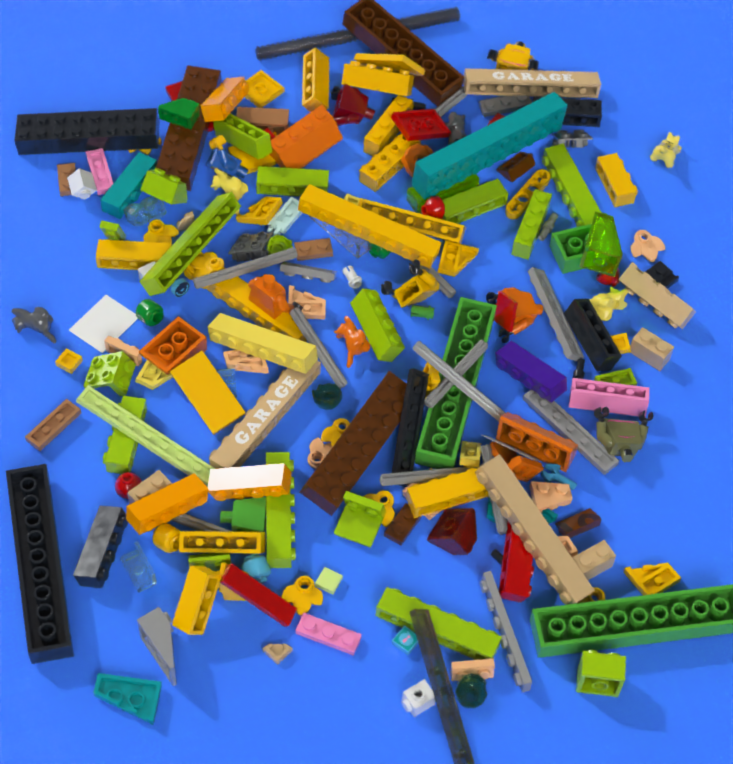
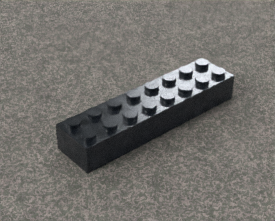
[14,108,160,155]

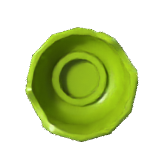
[266,235,293,255]

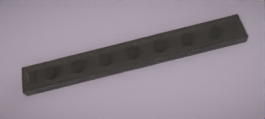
[410,609,475,764]

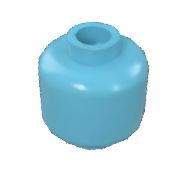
[241,554,271,584]

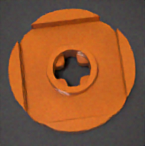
[401,144,434,178]

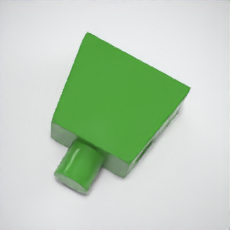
[220,497,266,532]

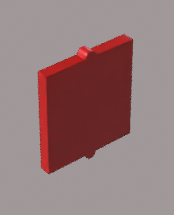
[494,291,518,332]

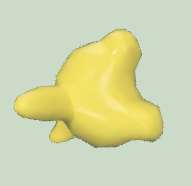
[650,132,682,168]
[210,168,248,215]
[589,286,628,321]

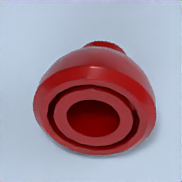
[421,195,445,219]
[596,263,620,287]
[115,472,142,499]

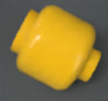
[152,523,180,553]

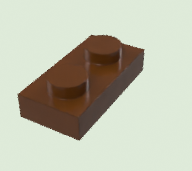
[384,503,422,546]

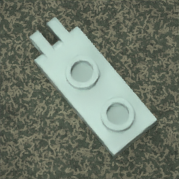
[267,197,303,236]

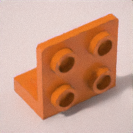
[490,441,544,482]

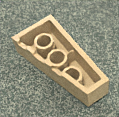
[618,262,696,329]

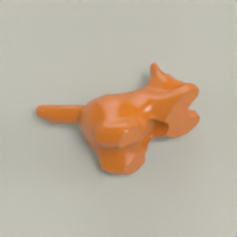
[334,316,370,368]

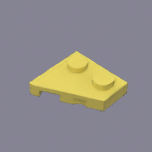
[135,360,173,390]

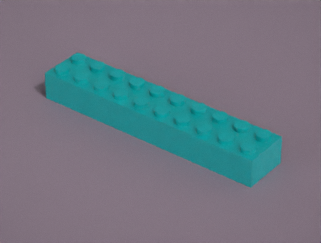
[412,92,567,200]

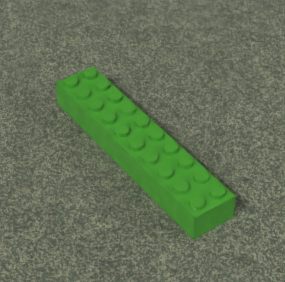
[415,297,497,469]
[530,584,733,658]

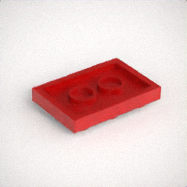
[391,109,451,141]

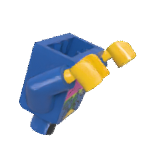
[205,135,248,178]

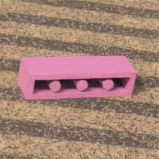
[569,378,649,417]

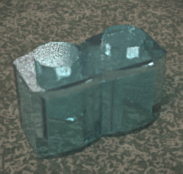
[124,196,167,226]

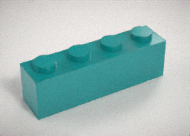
[100,152,157,219]

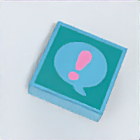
[391,625,421,655]

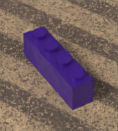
[495,341,567,403]

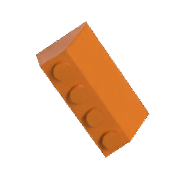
[269,105,343,169]
[496,412,578,472]

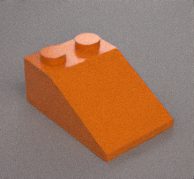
[139,316,207,374]

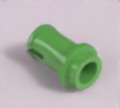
[411,305,434,320]

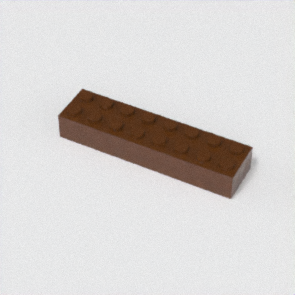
[342,0,465,107]
[156,65,222,191]
[300,371,407,516]

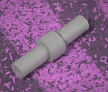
[538,213,558,241]

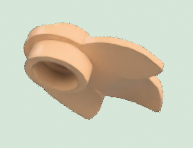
[630,230,665,263]
[308,437,332,469]

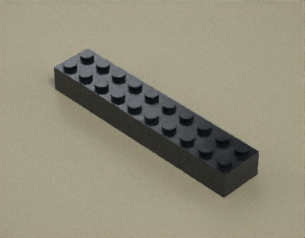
[6,464,74,664]

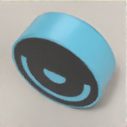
[171,278,190,297]

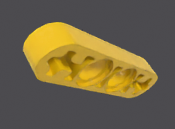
[505,169,551,219]

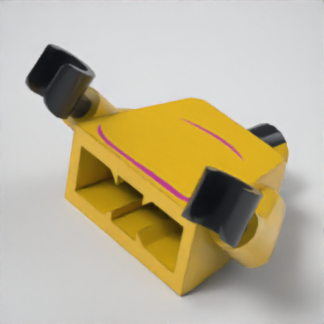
[487,41,539,70]
[381,260,439,308]

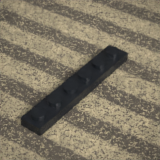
[391,368,429,487]

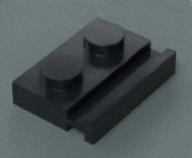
[645,261,679,289]

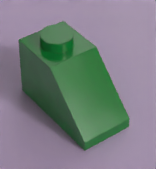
[158,98,200,130]

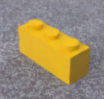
[595,153,638,208]
[172,565,222,635]

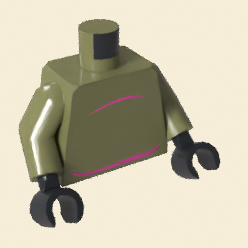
[594,407,653,462]

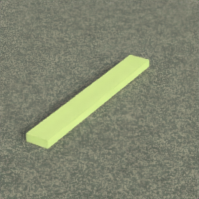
[76,385,215,487]

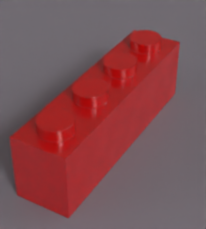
[499,521,534,603]

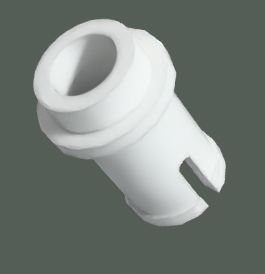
[342,265,362,289]

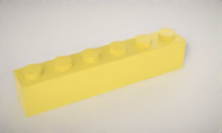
[208,313,318,374]

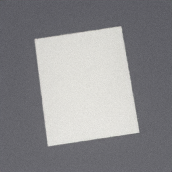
[69,295,138,353]

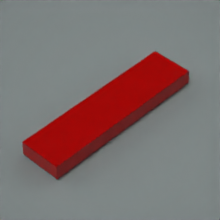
[220,563,297,627]

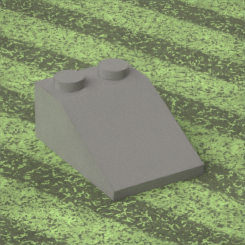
[137,607,177,686]

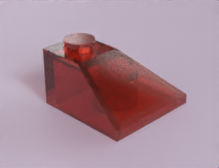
[426,508,477,555]

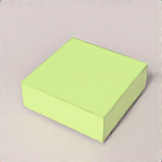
[315,567,343,595]

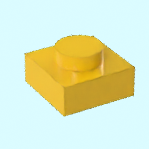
[611,333,631,354]
[55,348,83,374]

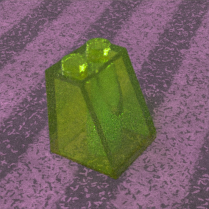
[579,211,623,277]

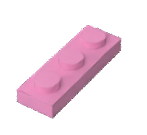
[86,148,113,196]
[295,613,362,656]

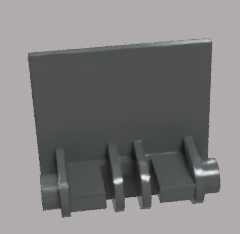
[552,130,593,148]
[228,232,273,262]

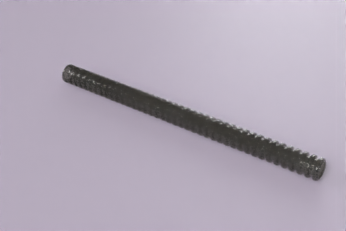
[255,7,460,61]

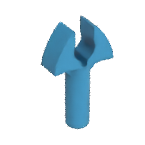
[541,464,577,490]

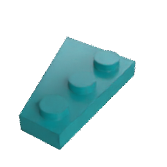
[93,673,162,725]

